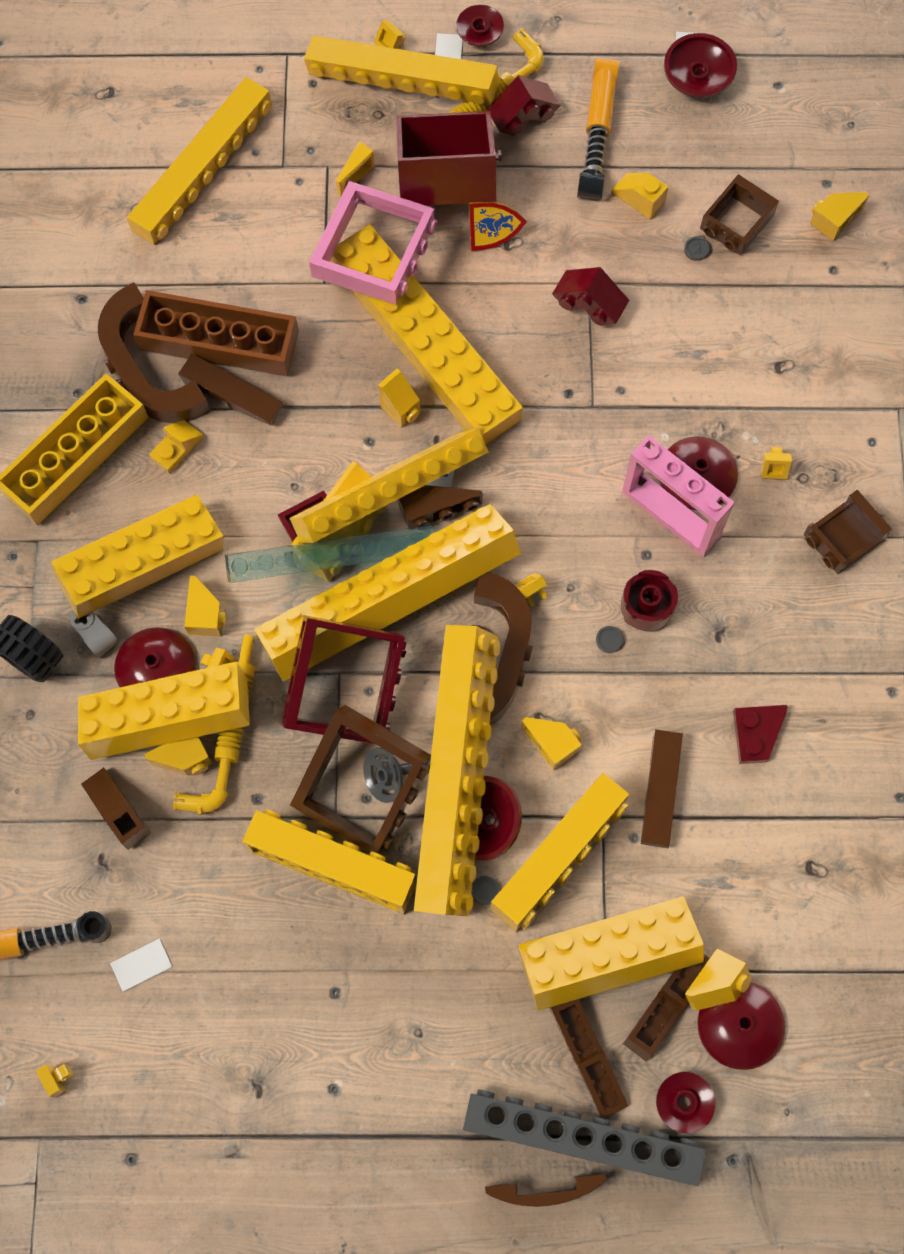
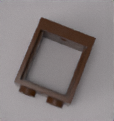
[700,174,779,256]

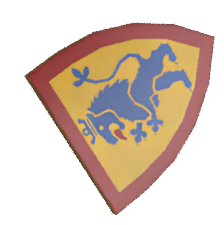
[469,202,527,251]

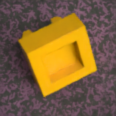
[374,20,406,49]
[761,447,792,479]
[515,573,547,607]
[200,647,237,668]
[35,1064,74,1098]

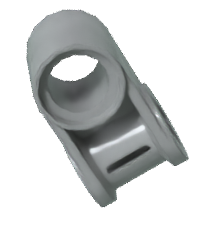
[70,611,119,659]

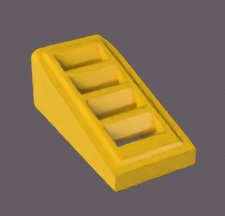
[336,141,375,196]

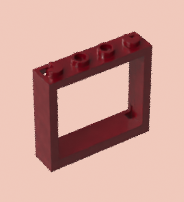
[281,615,407,744]

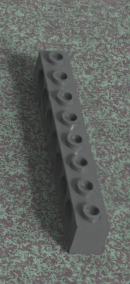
[463,1089,705,1186]

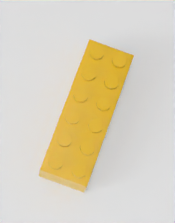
[0,373,149,526]
[51,494,223,619]
[78,662,250,760]
[490,772,629,932]
[242,809,417,915]
[518,896,704,1011]

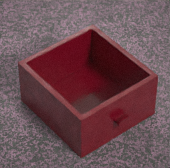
[396,111,501,205]

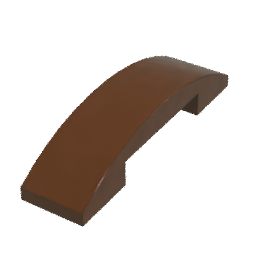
[485,1174,606,1207]

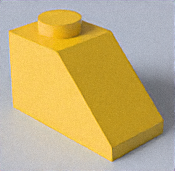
[611,173,669,219]
[810,192,869,241]
[378,368,420,427]
[184,576,227,637]
[521,717,582,770]
[144,737,213,776]
[685,949,751,1011]

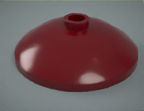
[664,33,737,98]
[660,436,738,511]
[114,627,196,687]
[475,776,522,861]
[697,982,785,1070]

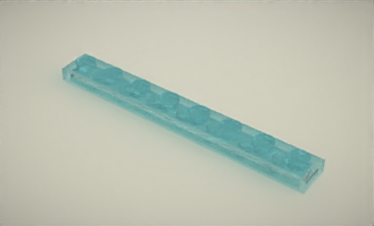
[225,525,433,583]

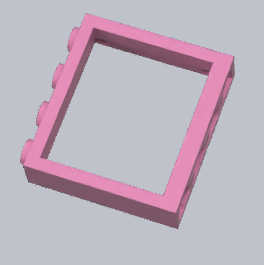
[309,181,437,305]
[622,435,735,557]

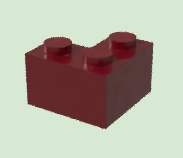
[487,75,561,136]
[552,267,630,326]

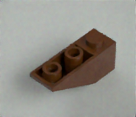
[398,485,483,531]
[81,767,151,850]

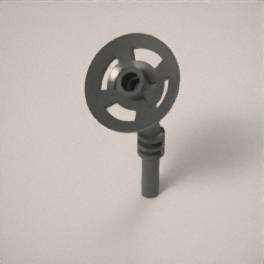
[363,747,431,803]

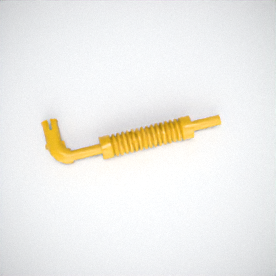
[447,28,544,113]
[173,634,255,815]

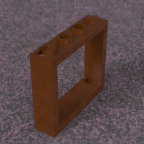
[290,705,431,854]

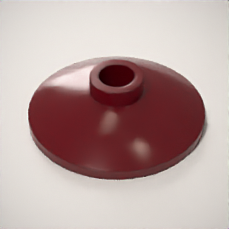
[456,4,504,46]
[656,1072,716,1133]

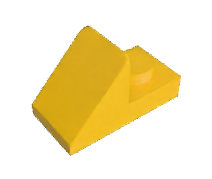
[149,420,204,474]

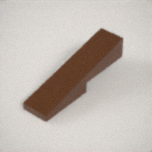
[178,354,284,426]
[640,729,683,848]
[622,954,710,1061]
[549,999,628,1119]

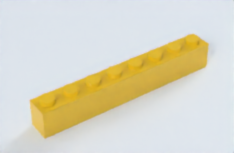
[304,35,499,105]
[126,77,272,245]
[290,428,489,543]

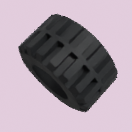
[0,615,64,683]

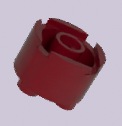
[621,570,678,631]

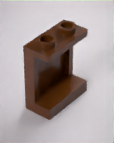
[803,489,892,574]

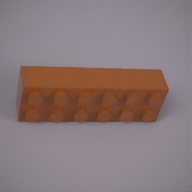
[133,290,299,376]

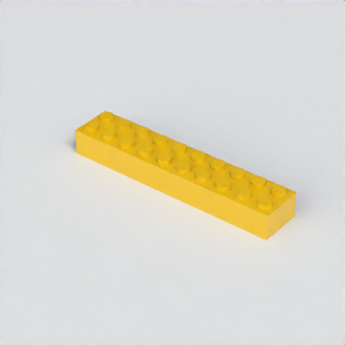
[330,224,523,445]
[254,504,521,682]
[414,625,500,917]

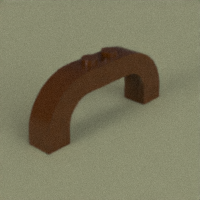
[98,282,211,423]
[474,572,533,725]

